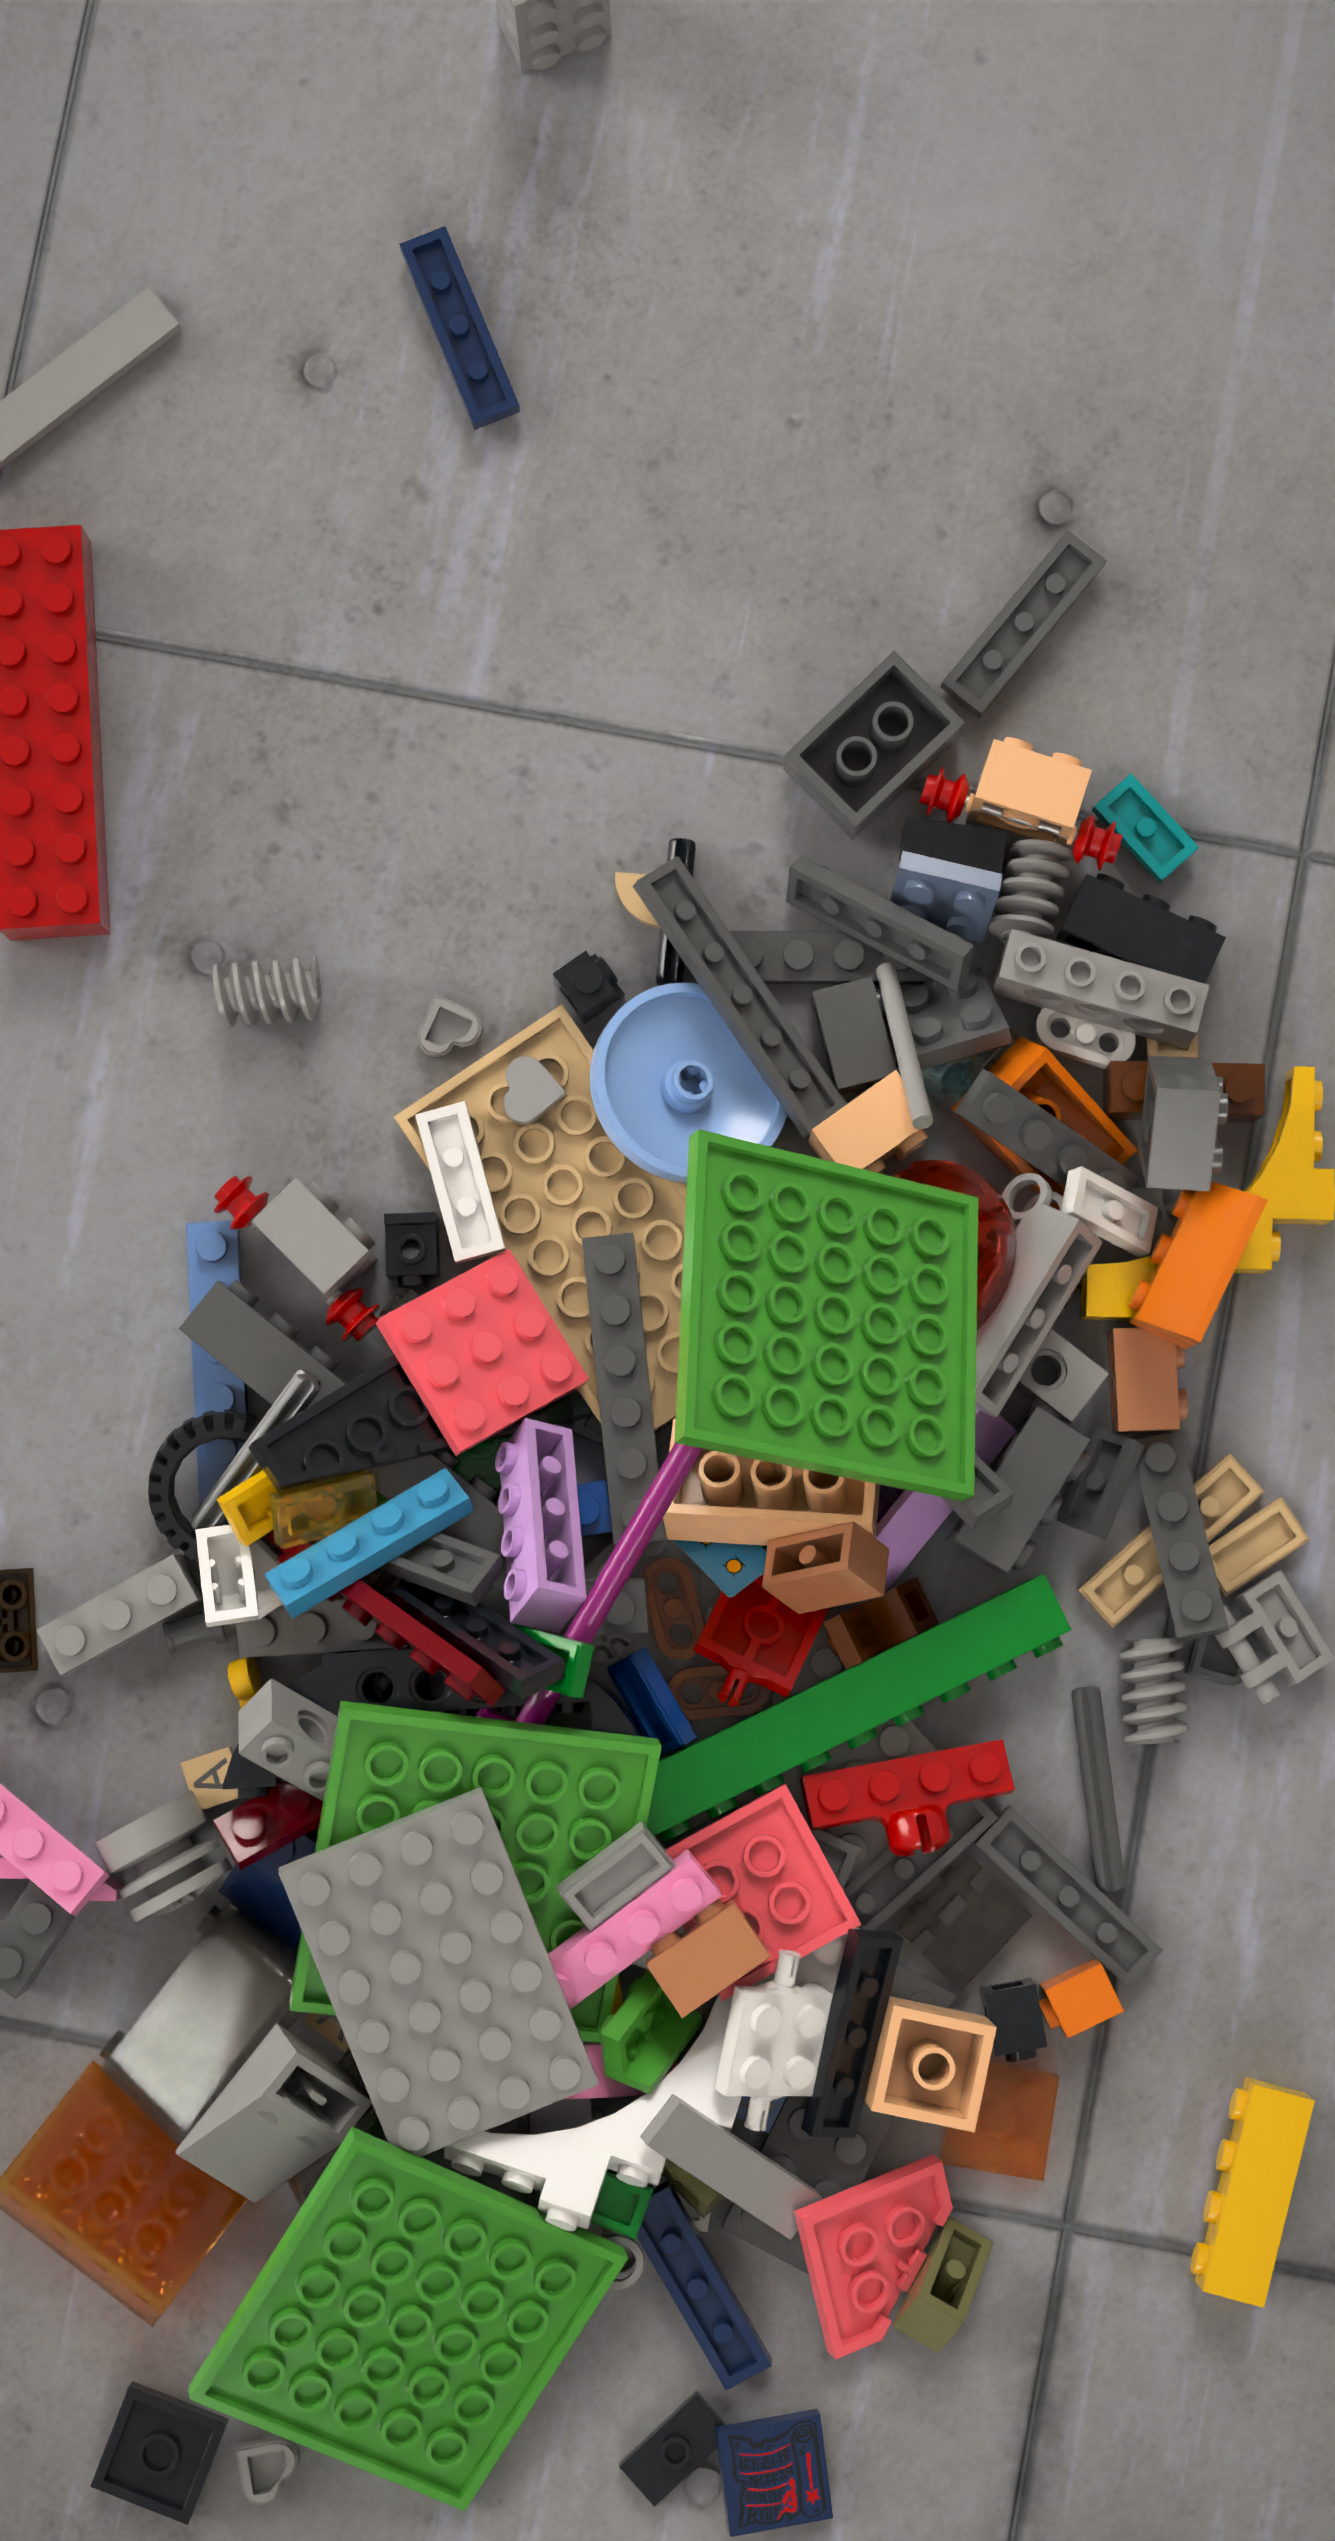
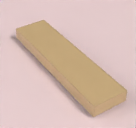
[1076,1453,1265,1628]

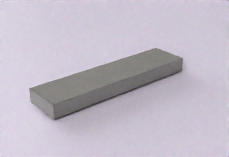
[640,2094,822,2240]

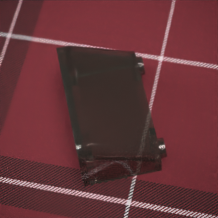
[99,1901,301,2146]

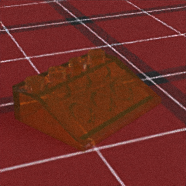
[0,2060,248,2327]

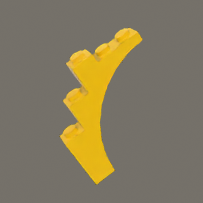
[1080,1066,1335,1321]

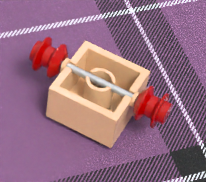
[919,737,1123,871]

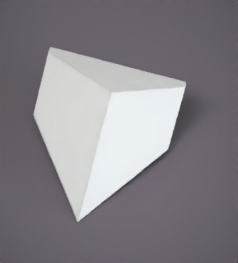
[195,1525,282,1627]

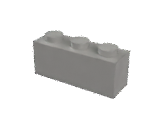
[36,1554,203,1676]

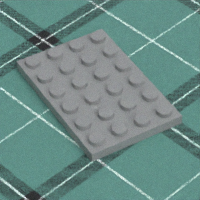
[278,1786,599,2157]

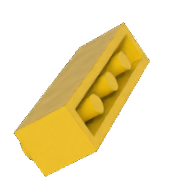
[1190,2076,1315,2308]

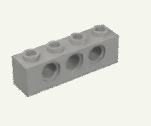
[992,929,1210,1049]
[977,1271,1109,1424]
[238,1678,338,1801]

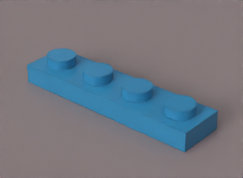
[264,1468,474,1619]

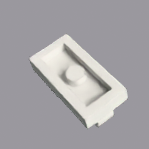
[1061,1166,1158,1257]

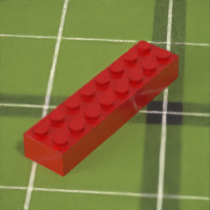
[0,525,110,941]

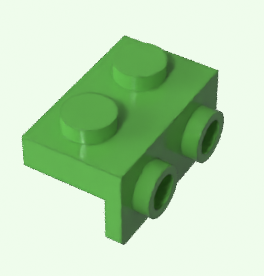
[599,1969,702,2094]

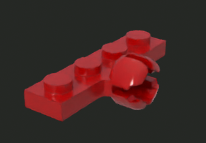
[799,1739,1015,1856]

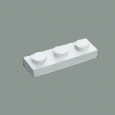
[415,1101,506,1264]

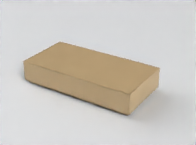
[1208,1497,1310,1597]

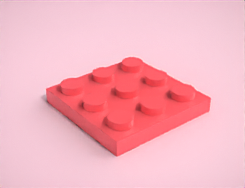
[376,1249,589,1456]
[665,1783,862,2001]

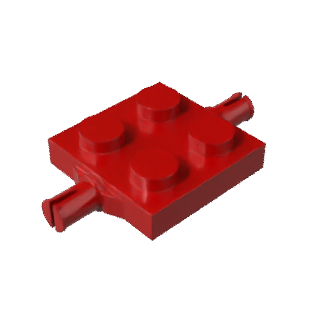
[693,1573,829,1707]

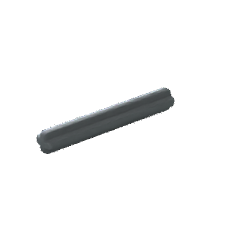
[191,1369,321,1530]
[1071,1686,1125,1892]

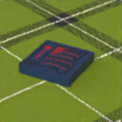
[714,2409,833,2537]

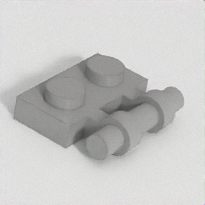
[1215,1570,1335,1704]

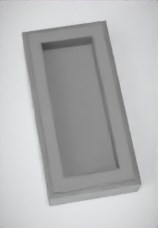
[556,1821,676,1931]

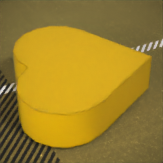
[227,1657,263,1708]

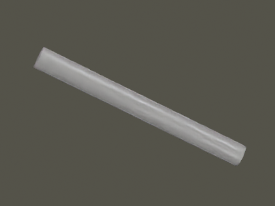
[876,963,933,1129]

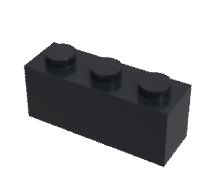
[1056,873,1226,984]

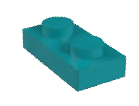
[1091,773,1199,884]

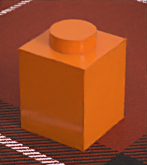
[1039,1958,1124,2038]

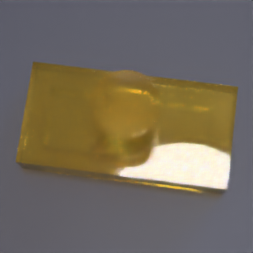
[270,1470,377,1549]

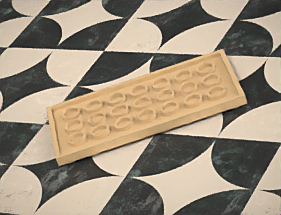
[394,1004,687,1431]

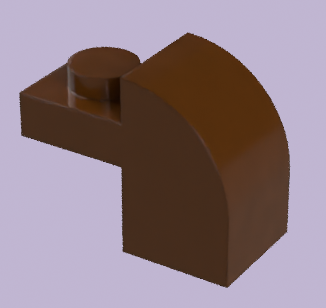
[823,1577,939,1669]

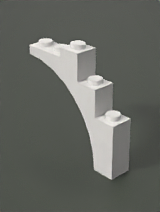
[444,1995,742,2231]

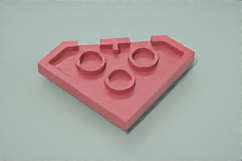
[794,2154,953,2360]

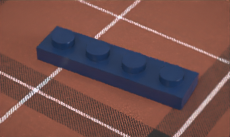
[399,226,520,430]
[637,2180,772,2390]

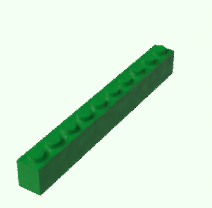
[646,1574,1072,1842]

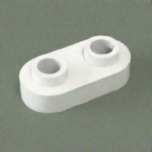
[1034,1008,1136,1069]

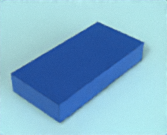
[606,1646,697,1757]

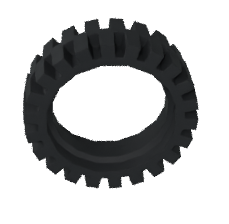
[148,1409,298,1561]

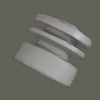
[94,1790,233,1922]

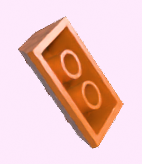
[1127,1181,1268,1349]

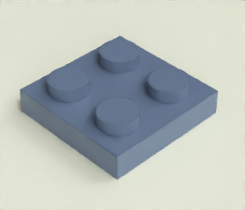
[890,851,1003,943]

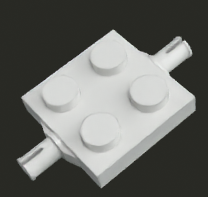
[714,1950,833,2131]

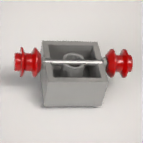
[214,1176,380,1342]

